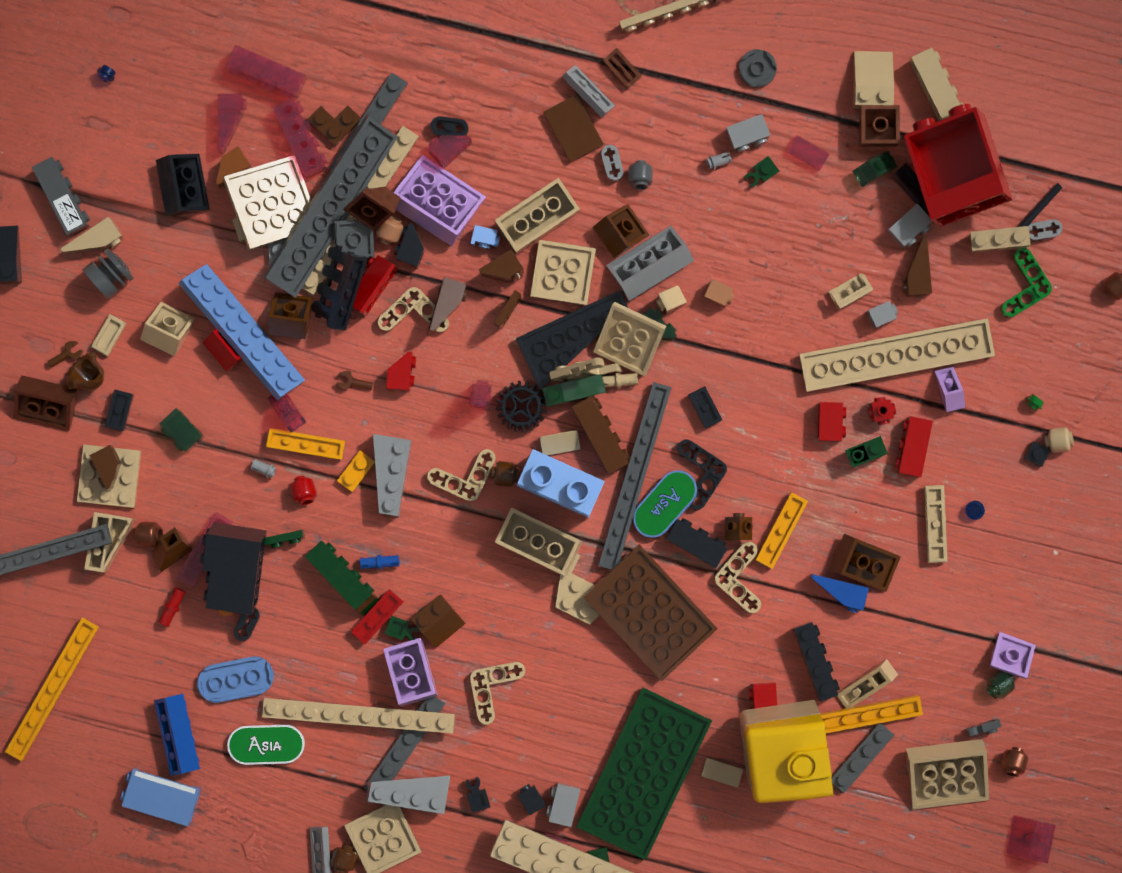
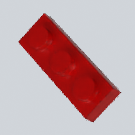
[351,589,404,645]

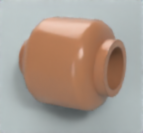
[376,216,404,245]

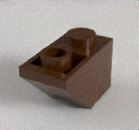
[89,445,122,490]
[152,527,192,572]

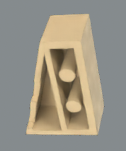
[84,512,136,572]

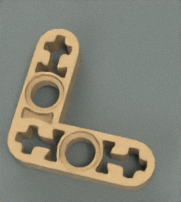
[378,287,449,333]
[427,449,496,501]
[714,542,761,613]
[470,662,525,725]

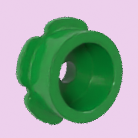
[1027,393,1044,411]

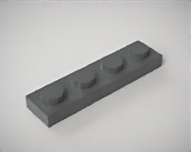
[831,723,894,793]

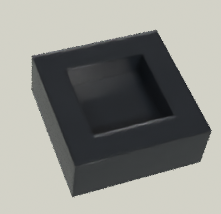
[1024,441,1050,467]

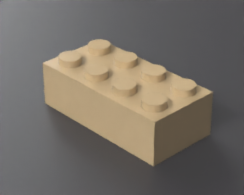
[495,178,580,254]
[495,508,583,576]

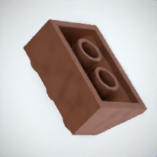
[13,375,77,431]

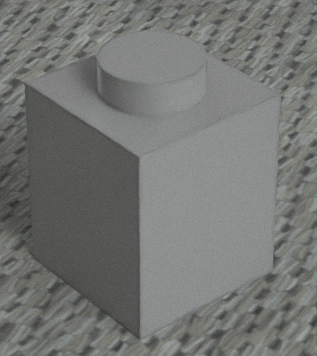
[867,301,898,329]

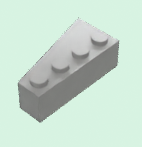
[373,434,412,516]
[365,776,450,814]

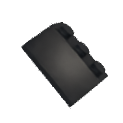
[156,154,210,216]

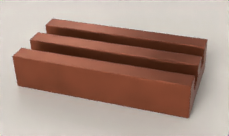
[603,48,642,90]

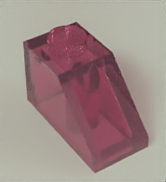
[428,135,472,169]

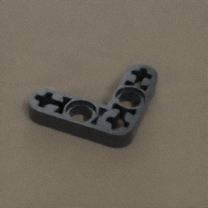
[677,439,727,510]

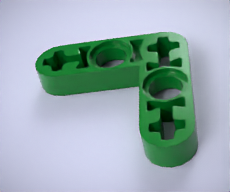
[1001,248,1052,318]

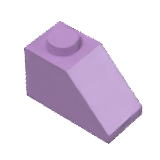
[935,366,965,412]

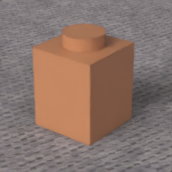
[704,279,735,307]

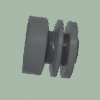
[82,248,134,300]

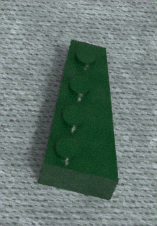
[305,540,380,616]

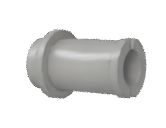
[706,151,732,170]
[251,459,277,479]

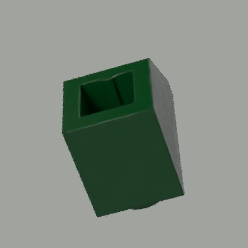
[845,436,888,468]

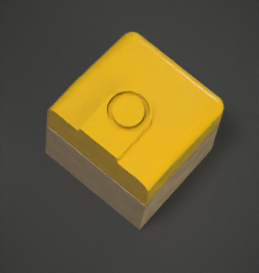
[739,700,833,803]

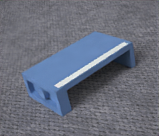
[120,768,202,826]

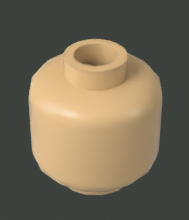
[1045,427,1074,453]

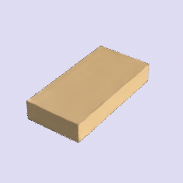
[91,314,127,357]
[701,757,743,788]

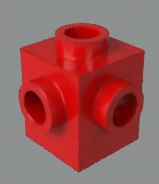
[867,397,896,425]

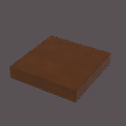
[494,290,521,329]

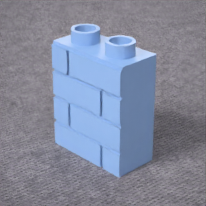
[517,449,605,518]

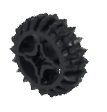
[496,381,547,433]

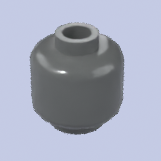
[628,160,653,190]

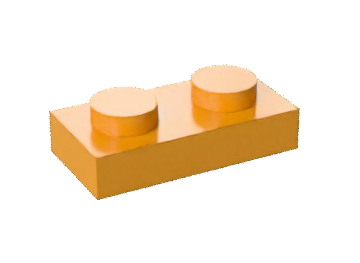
[337,450,375,492]

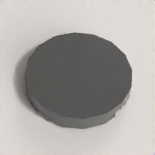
[739,49,777,88]

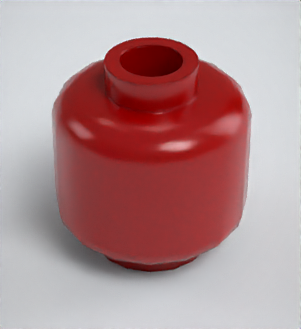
[290,476,317,506]

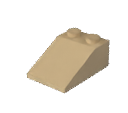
[853,51,894,109]

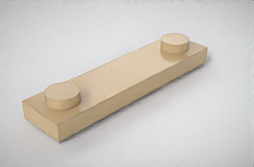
[924,485,948,563]

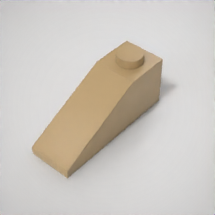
[61,217,124,254]
[837,659,898,708]

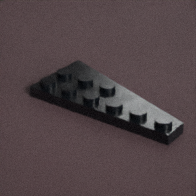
[516,290,628,389]

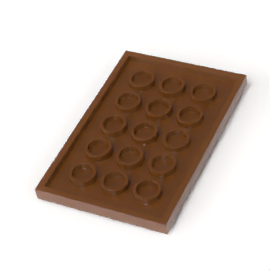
[583,544,718,681]

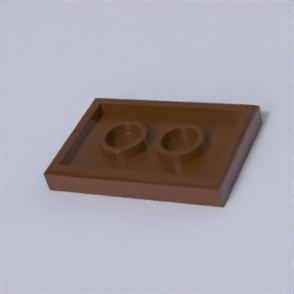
[543,94,604,163]

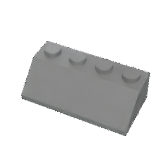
[606,226,694,301]

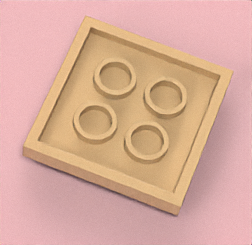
[530,240,596,306]
[593,302,667,376]
[77,444,142,508]
[344,805,422,873]

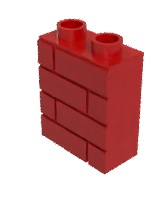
[904,104,1013,227]

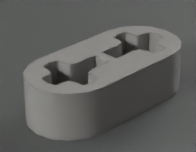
[601,145,623,181]
[1029,219,1062,241]

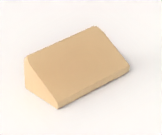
[540,430,581,455]

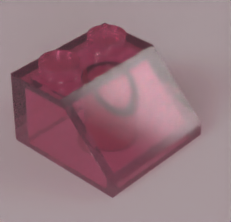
[1006,815,1056,863]

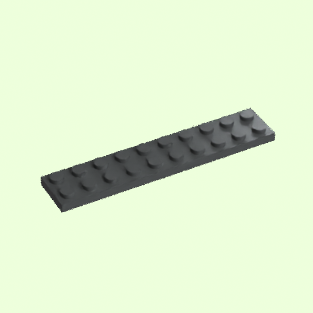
[263,115,398,298]

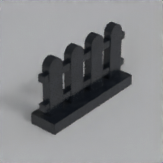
[311,244,368,330]

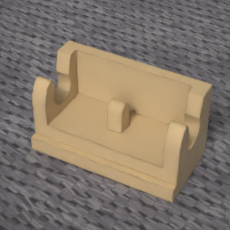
[828,273,873,310]

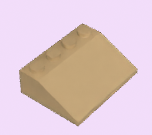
[906,739,989,809]

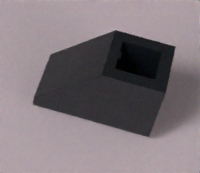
[394,223,425,268]

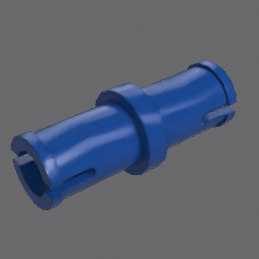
[360,555,400,570]

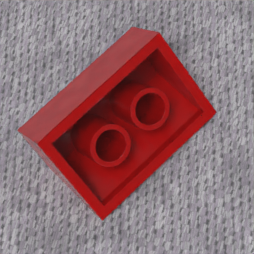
[353,255,398,317]

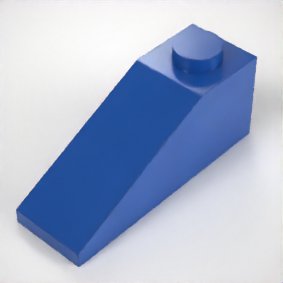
[810,574,869,613]

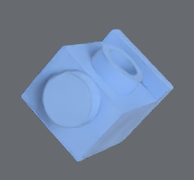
[471,225,501,249]

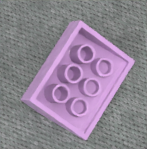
[394,155,486,247]

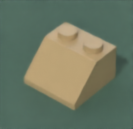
[140,302,195,356]

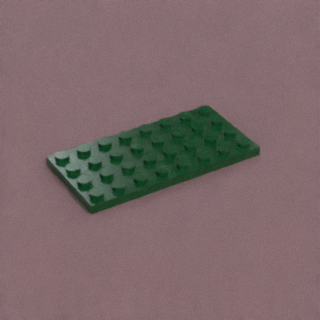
[576,687,712,860]

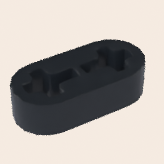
[234,607,260,641]

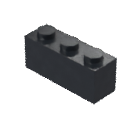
[666,518,728,568]

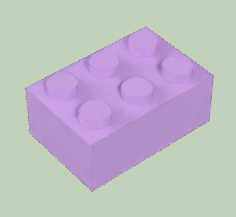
[383,638,438,707]

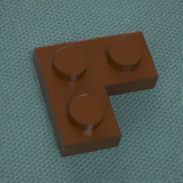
[308,105,361,147]

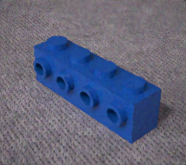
[154,694,200,776]

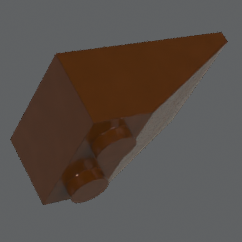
[830,534,901,592]

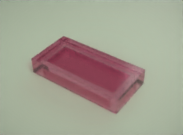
[787,135,829,171]

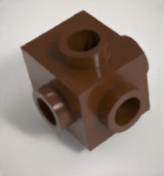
[725,513,753,540]

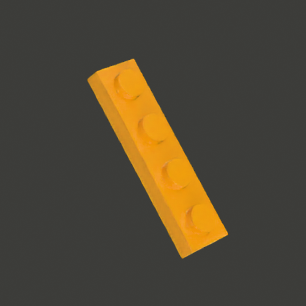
[266,428,346,460]
[755,492,808,569]

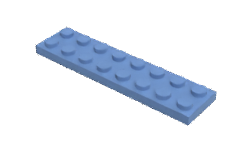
[178,264,305,401]

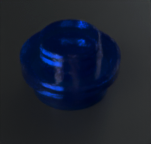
[97,65,116,82]
[965,501,985,520]

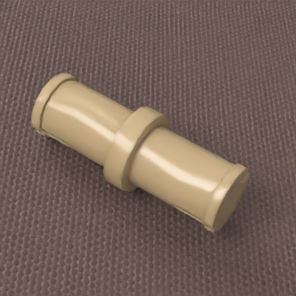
[603,373,638,388]

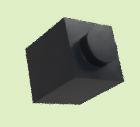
[518,784,546,816]

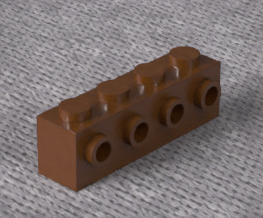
[572,396,630,475]

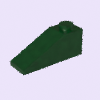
[542,374,606,407]

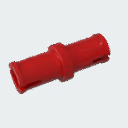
[158,587,186,627]

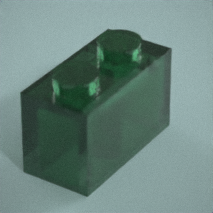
[159,408,205,452]

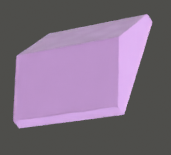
[990,632,1036,679]

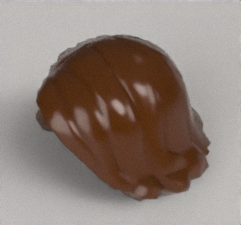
[66,352,104,392]

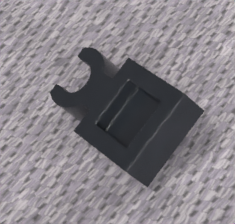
[466,776,491,813]

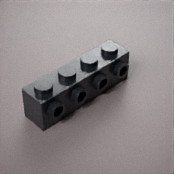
[792,622,840,702]

